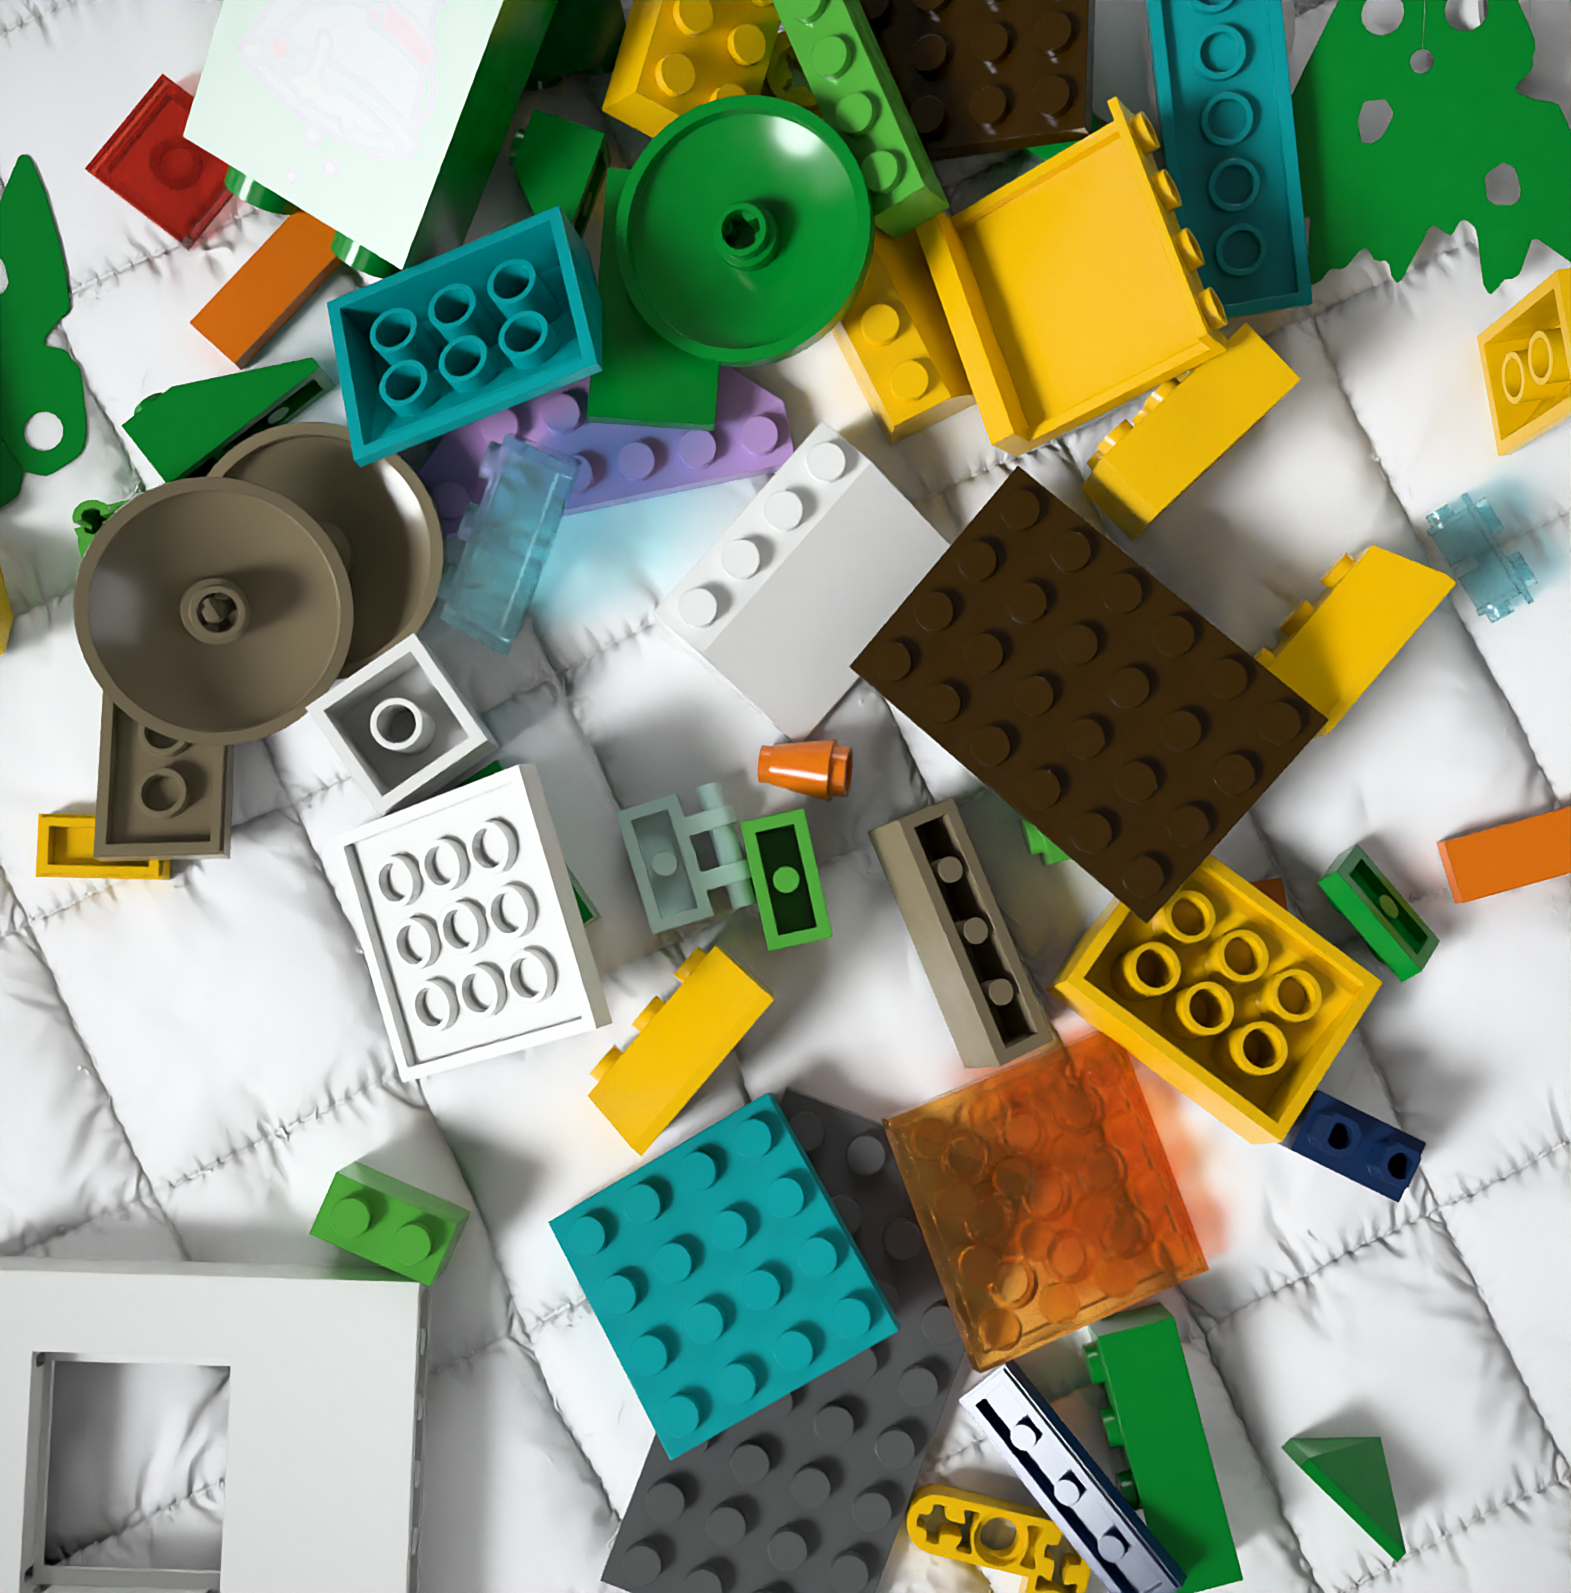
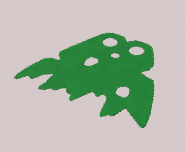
[1291,0,1571,294]
[0,154,87,508]

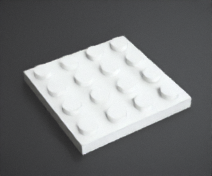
[331,762,613,1083]

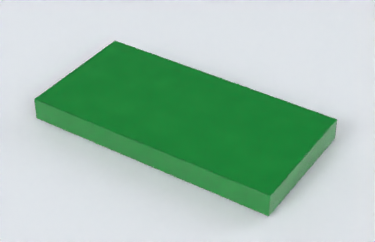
[587,167,721,431]

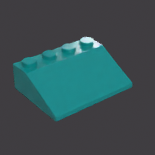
[327,205,603,467]

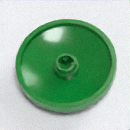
[615,95,875,367]

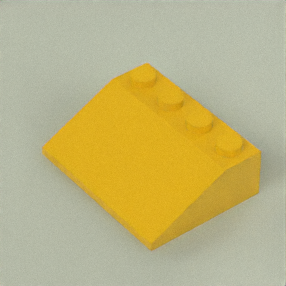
[1045,854,1383,1145]

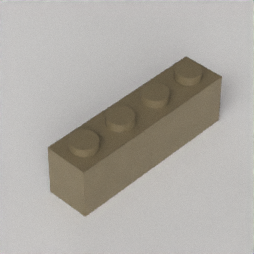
[867,797,1053,1069]

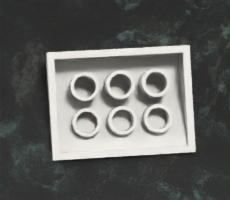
[652,420,951,743]

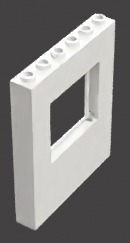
[0,1256,432,1593]

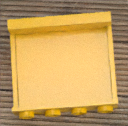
[915,96,1228,457]

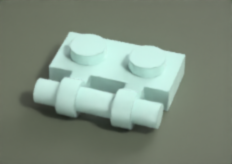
[615,781,757,935]

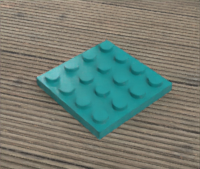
[548,1092,902,1461]

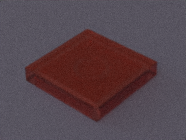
[85,73,234,251]

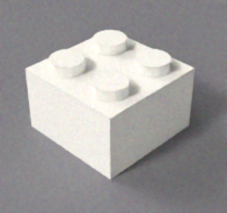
[305,633,500,816]

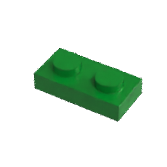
[1317,843,1440,982]

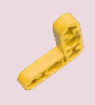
[905,1484,1091,1593]

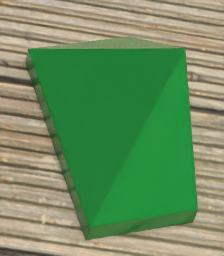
[1281,1437,1406,1562]

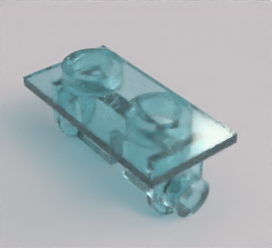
[1426,492,1538,623]

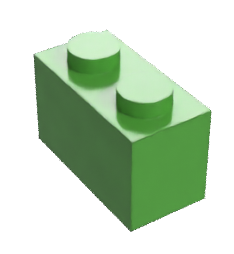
[740,808,833,952]
[309,1161,471,1287]

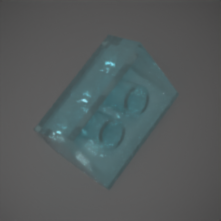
[435,432,583,656]

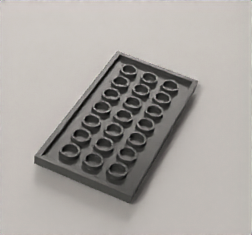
[600,1086,1027,1593]

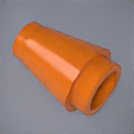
[757,739,853,802]

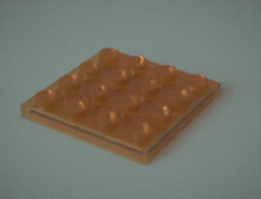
[881,1030,1209,1374]

